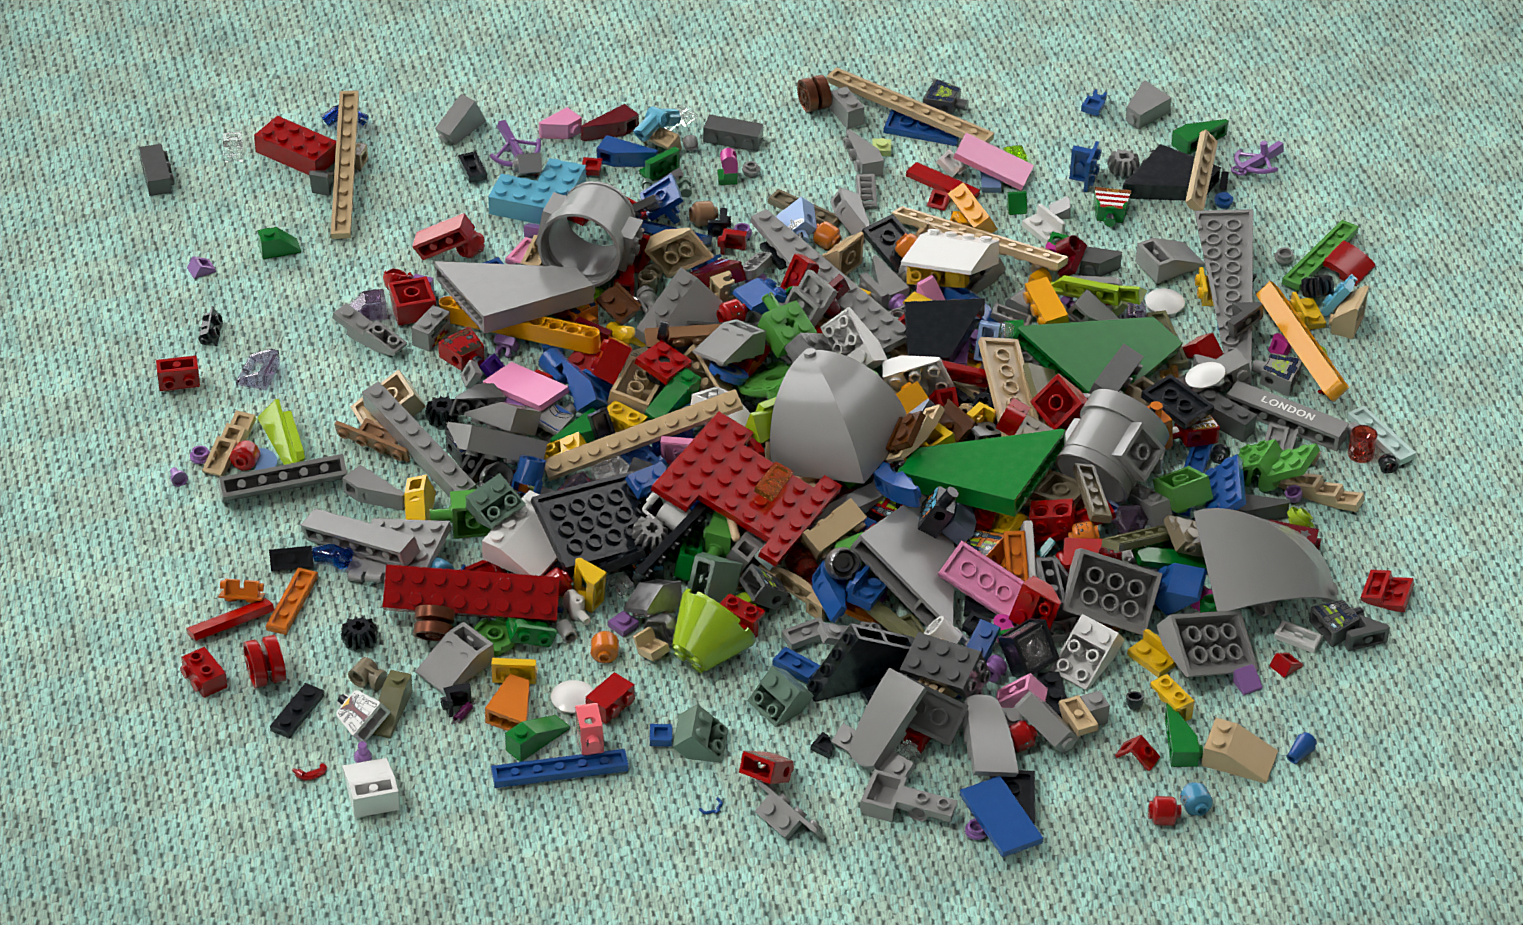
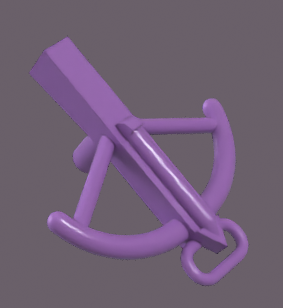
[490,120,541,167]
[1230,141,1284,176]

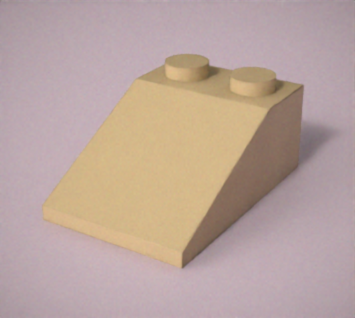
[645,228,714,278]
[606,356,662,417]
[350,369,426,424]
[1201,718,1278,784]

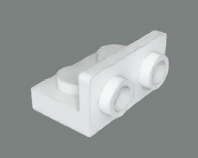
[1022,204,1065,245]

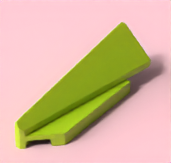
[1051,275,1147,306]
[745,397,776,443]
[258,399,305,465]

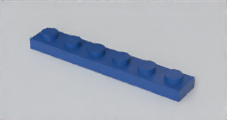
[491,749,629,788]

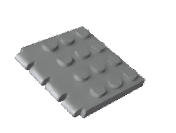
[346,518,452,583]

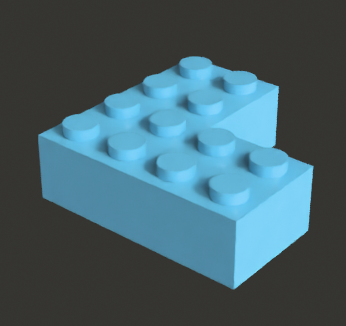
[488,158,586,224]

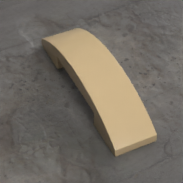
[758,564,825,621]

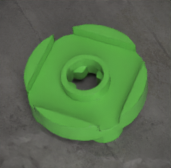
[474,617,515,657]

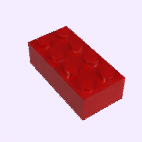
[254,115,336,175]

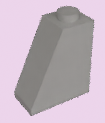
[1125,81,1172,129]
[435,94,486,145]
[1014,691,1080,754]

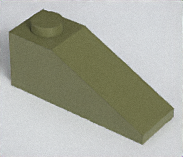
[372,670,413,739]

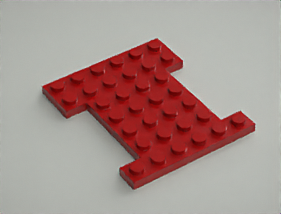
[651,411,842,567]

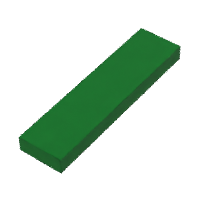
[1131,547,1208,573]

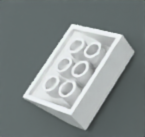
[901,229,999,275]
[482,490,558,576]

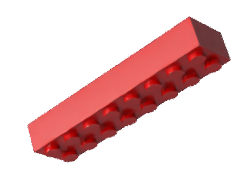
[382,564,561,623]

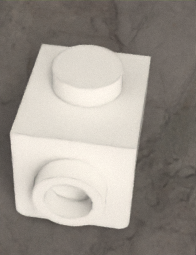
[936,149,968,177]

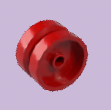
[243,634,286,688]

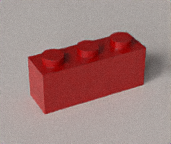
[412,213,475,260]

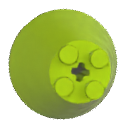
[672,589,756,674]

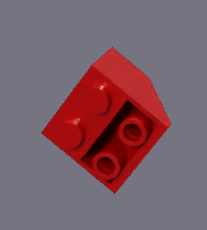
[1008,575,1061,630]

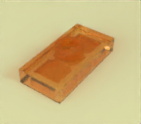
[754,461,794,502]

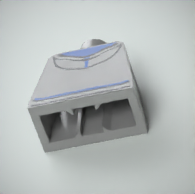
[535,403,577,443]

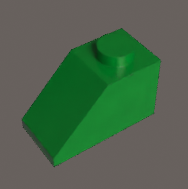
[257,227,301,259]

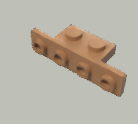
[644,324,721,348]
[334,418,411,462]

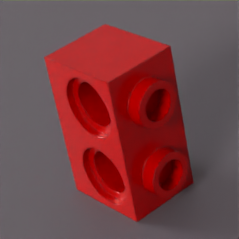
[1029,498,1076,534]

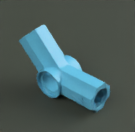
[634,106,682,142]

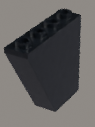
[1122,144,1221,201]
[904,298,985,363]
[806,623,914,702]

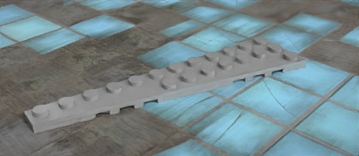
[751,209,906,353]
[1195,209,1253,388]

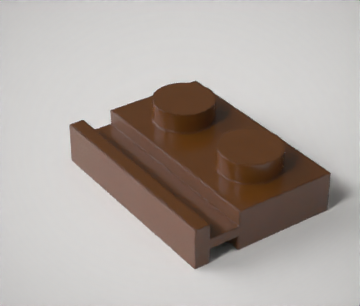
[595,282,643,326]
[938,399,978,443]
[886,411,926,454]

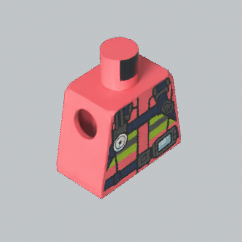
[575,703,604,755]

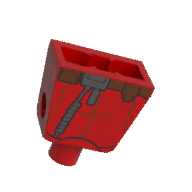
[739,751,794,784]

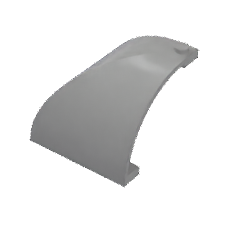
[770,348,907,483]
[1194,508,1338,612]

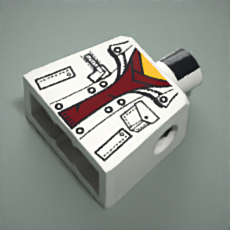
[336,690,391,742]

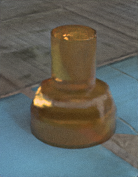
[1159,364,1179,378]

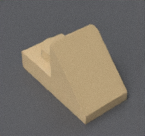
[1059,695,1098,736]

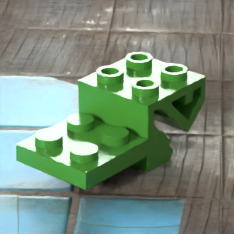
[1238,439,1320,492]

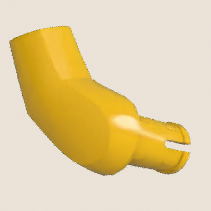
[606,321,646,348]

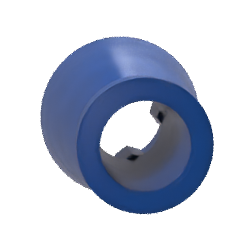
[1286,732,1317,764]

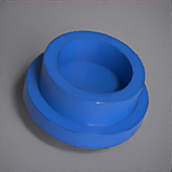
[1214,192,1234,209]

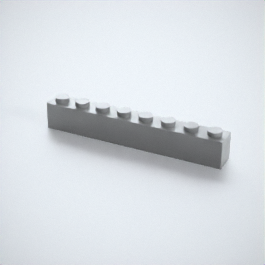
[362,381,477,497]

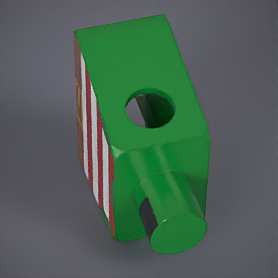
[1093,187,1131,227]

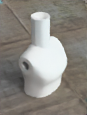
[563,589,591,625]

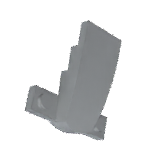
[744,270,838,364]
[831,668,927,779]
[958,695,1023,777]

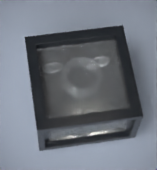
[997,618,1060,677]

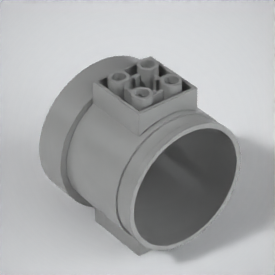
[536,181,644,287]
[1055,389,1169,504]

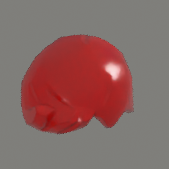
[383,268,413,290]

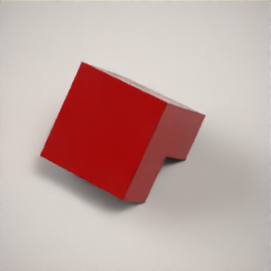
[1182,332,1224,359]

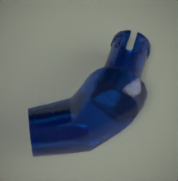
[321,105,369,126]
[312,543,354,569]

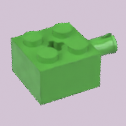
[757,292,817,358]
[1152,466,1213,513]
[430,489,492,539]
[703,511,744,558]

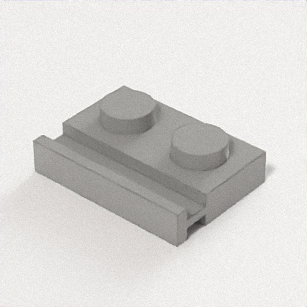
[1264,423,1298,451]

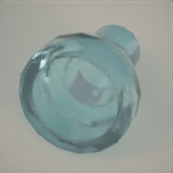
[544,473,564,488]

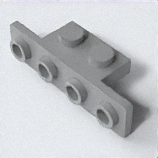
[755,779,825,840]

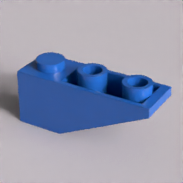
[597,135,658,167]
[561,359,608,414]
[812,561,847,623]

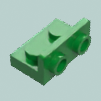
[639,147,680,181]
[505,618,557,647]

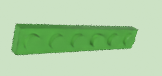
[1282,220,1359,291]

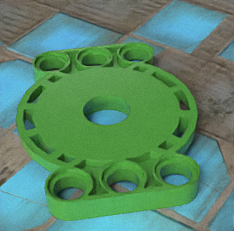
[732,361,792,400]

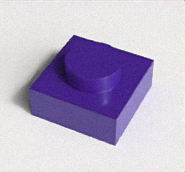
[479,353,505,377]

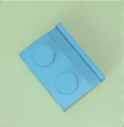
[1321,274,1357,317]

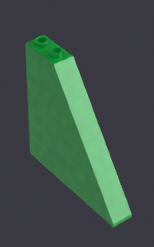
[1013,317,1183,394]
[897,429,1066,517]

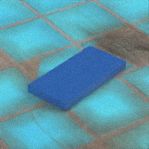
[883,109,964,146]
[959,776,1043,858]

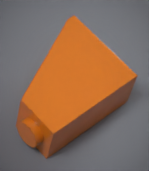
[485,674,530,731]

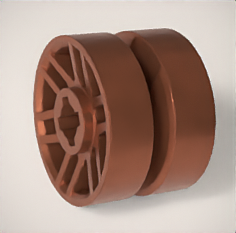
[797,74,832,113]
[413,605,455,641]

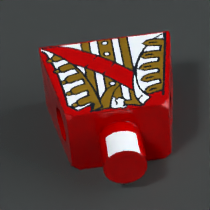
[1173,415,1220,447]

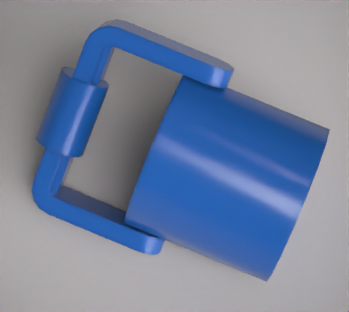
[538,348,570,384]
[511,455,546,495]

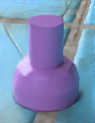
[170,467,188,487]
[354,742,372,763]

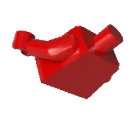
[1055,538,1122,574]

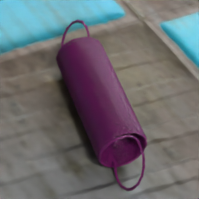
[451,701,475,724]

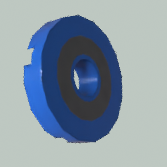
[708,361,749,385]

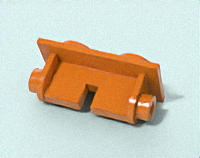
[218,578,265,603]

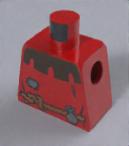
[438,327,485,371]

